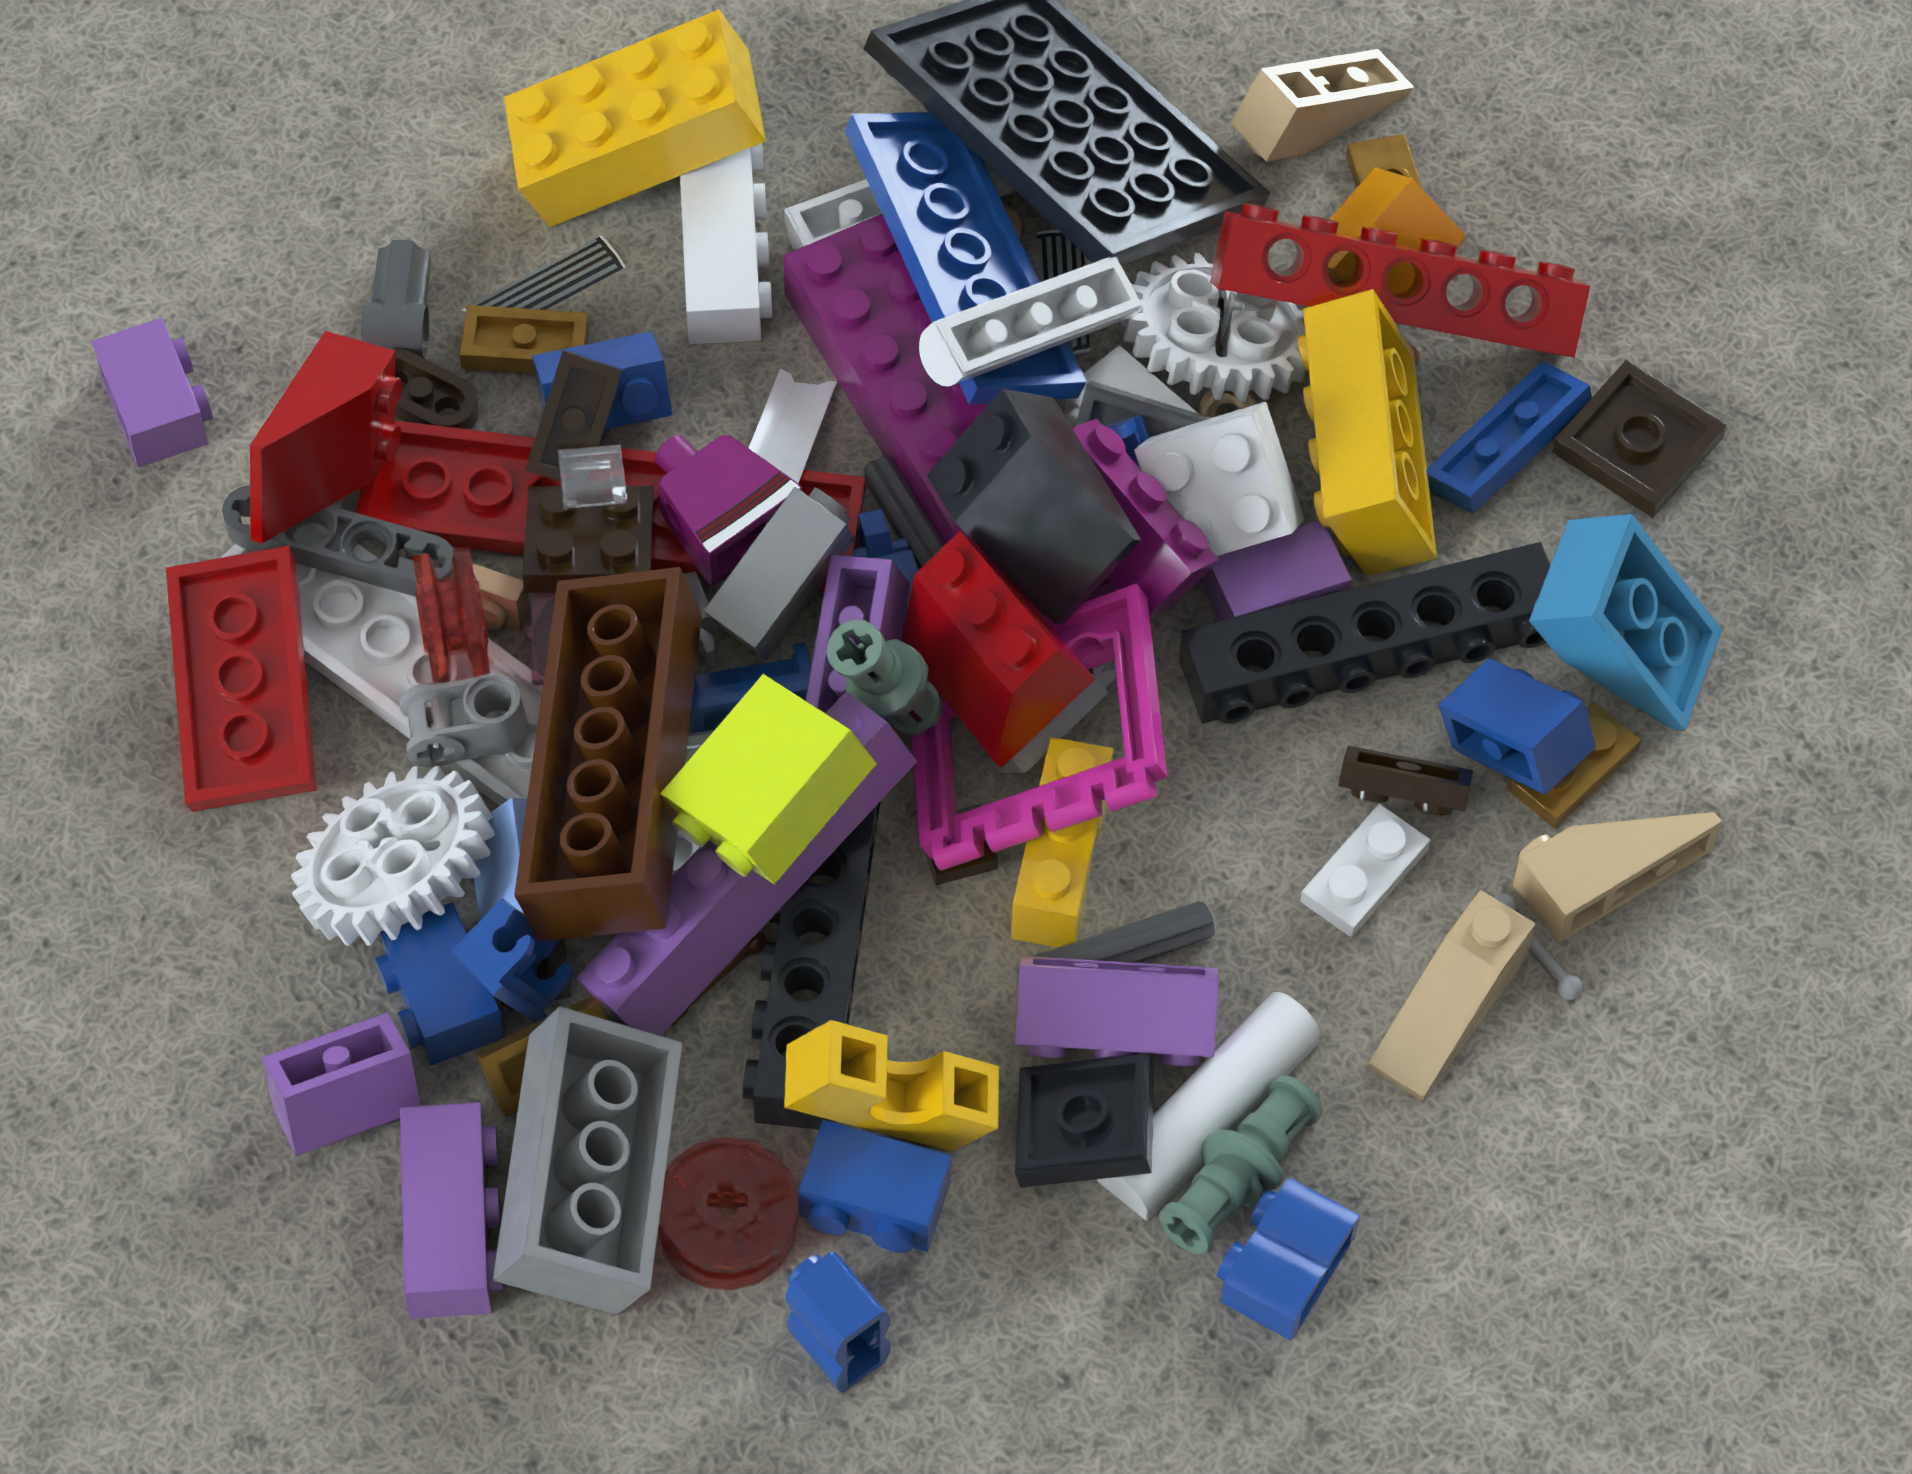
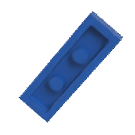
[1427,361,1592,514]

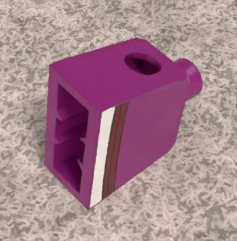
[655,435,802,587]

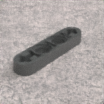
[222,485,458,599]

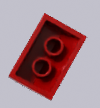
[901,531,1095,768]

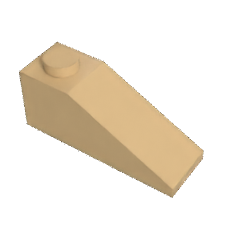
[1230,49,1414,162]
[1513,812,1722,943]
[1367,890,1536,1101]

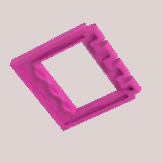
[910,583,1168,871]

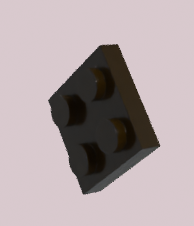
[1552,360,1727,518]
[523,486,654,593]

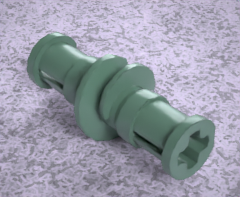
[826,620,943,735]
[1158,1075,1323,1254]

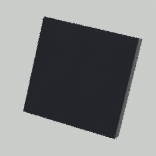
[1015,1053,1154,1188]

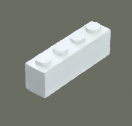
[680,143,772,344]

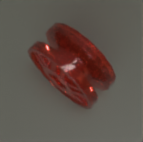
[412,546,491,683]
[658,1137,799,1291]

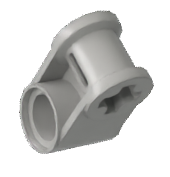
[400,674,528,768]

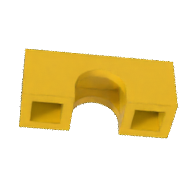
[1011,737,1114,947]
[784,1020,999,1151]

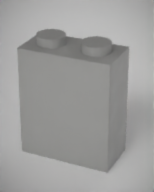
[704,487,856,660]

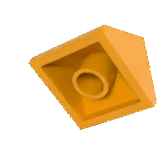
[1327,167,1467,294]

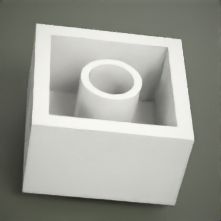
[1134,402,1305,556]

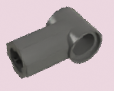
[361,240,431,358]

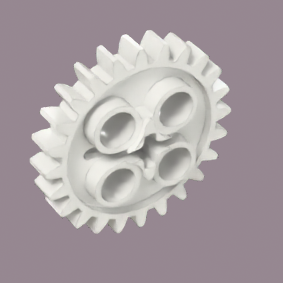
[1120,253,1306,402]
[291,766,495,946]

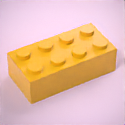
[504,9,766,227]
[1298,289,1437,575]

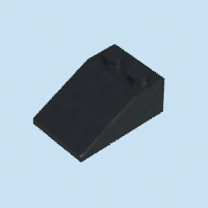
[927,389,1141,625]

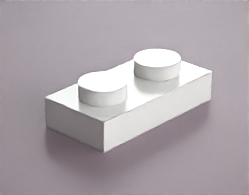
[1300,804,1431,938]

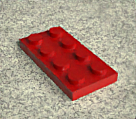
[166,546,317,812]

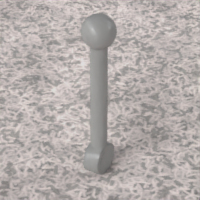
[1494,894,1583,1000]

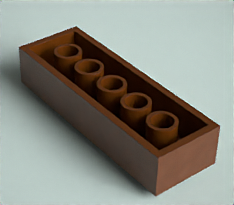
[514,567,702,941]

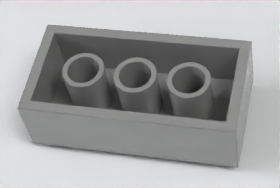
[493,1006,682,1315]

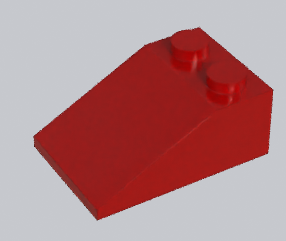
[250,331,402,544]

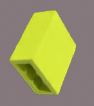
[660,674,877,885]

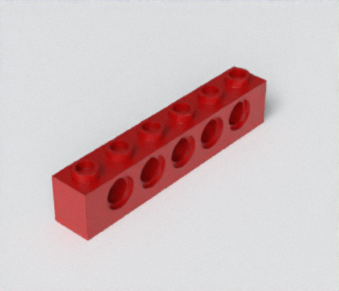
[1210,203,1590,358]

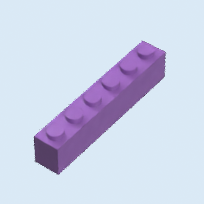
[576,691,918,1036]

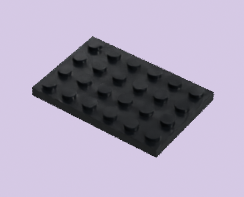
[864,0,1271,266]

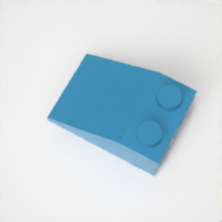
[1529,514,1722,731]

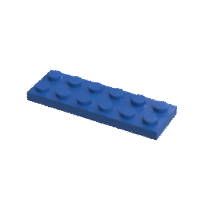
[845,112,1087,405]

